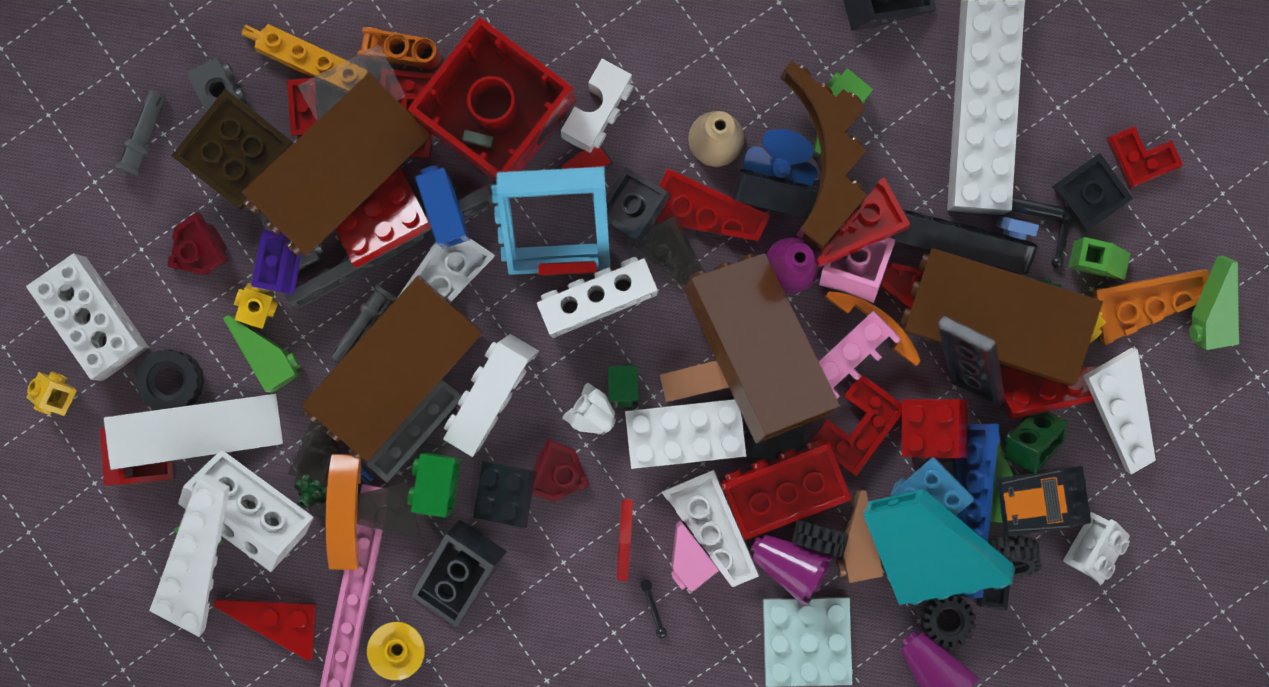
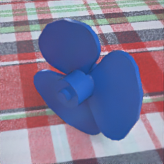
[742,129,817,186]

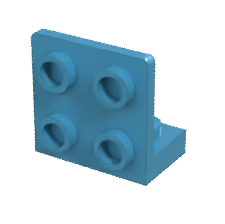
[891,458,973,516]

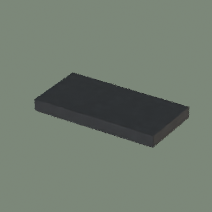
[938,316,1005,407]

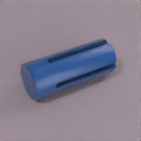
[361,466,374,484]

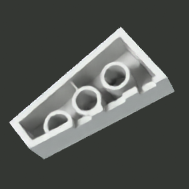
[443,334,539,457]

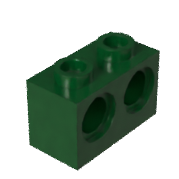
[608,365,638,408]
[1004,412,1069,474]

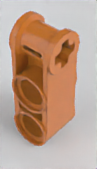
[357,27,441,70]

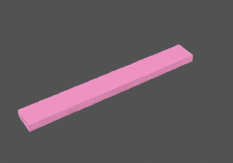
[320,484,391,687]

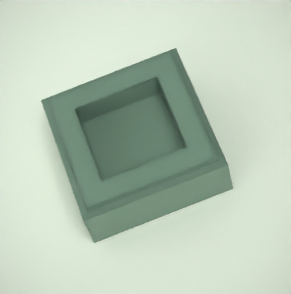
[463,130,496,153]

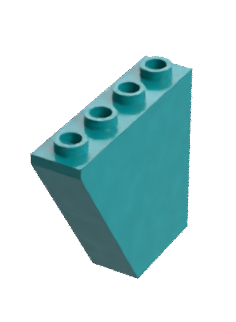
[863,489,1015,605]

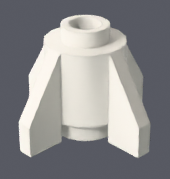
[563,383,616,435]

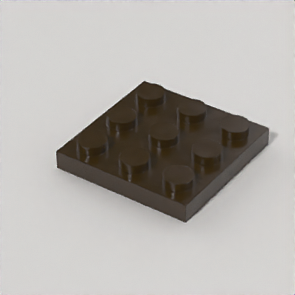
[171,89,294,210]

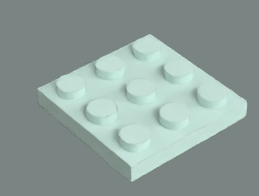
[763,597,852,687]

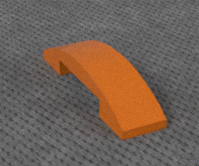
[823,291,920,366]
[326,454,361,570]

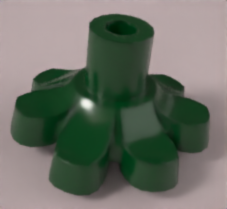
[294,474,327,508]

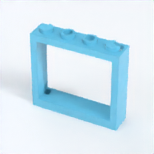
[491,167,610,275]

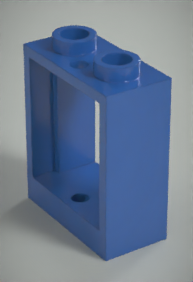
[416,166,471,249]

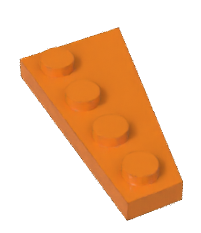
[1093,269,1209,346]

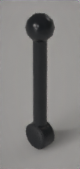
[1051,210,1071,268]
[641,580,667,638]

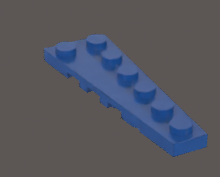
[953,424,1000,598]

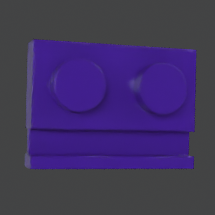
[251,230,302,295]

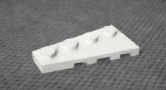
[1083,348,1156,474]
[661,470,759,587]

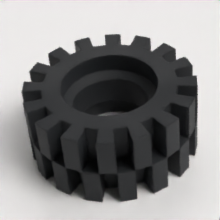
[792,520,848,556]
[990,535,1042,579]
[920,595,976,648]

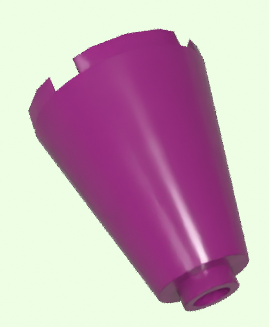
[766,237,820,293]
[750,535,834,607]
[900,632,979,687]

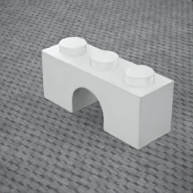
[561,59,634,153]

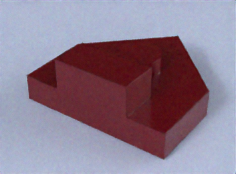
[167,212,229,276]
[532,438,590,503]

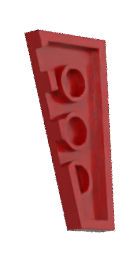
[655,168,770,241]
[1000,367,1097,420]

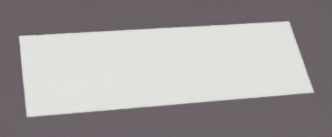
[104,394,283,469]

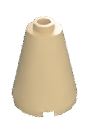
[688,111,744,167]

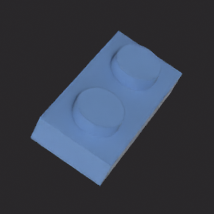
[996,215,1039,240]

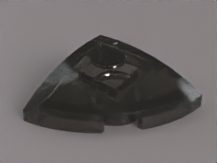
[287,421,341,488]

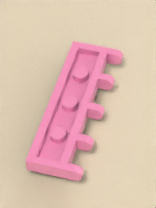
[818,310,902,399]

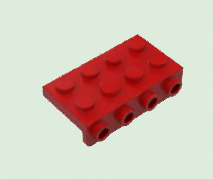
[721,438,852,541]

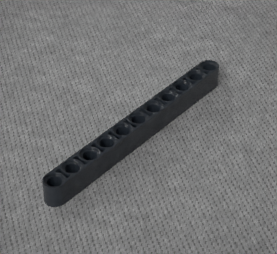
[731,169,1038,274]

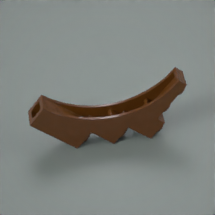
[780,61,867,253]

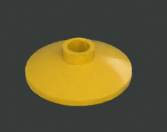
[367,622,425,680]

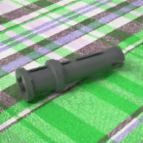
[114,90,166,177]
[330,284,397,362]

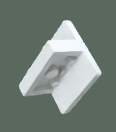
[1063,512,1130,584]

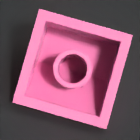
[819,223,895,303]
[671,520,719,592]

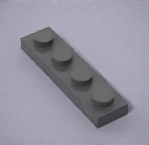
[366,379,462,483]

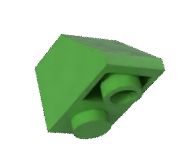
[1068,237,1131,281]

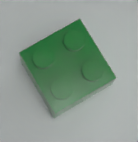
[408,453,462,518]

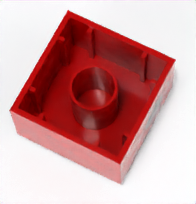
[408,17,576,183]

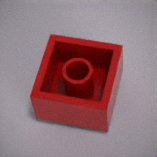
[902,399,968,458]

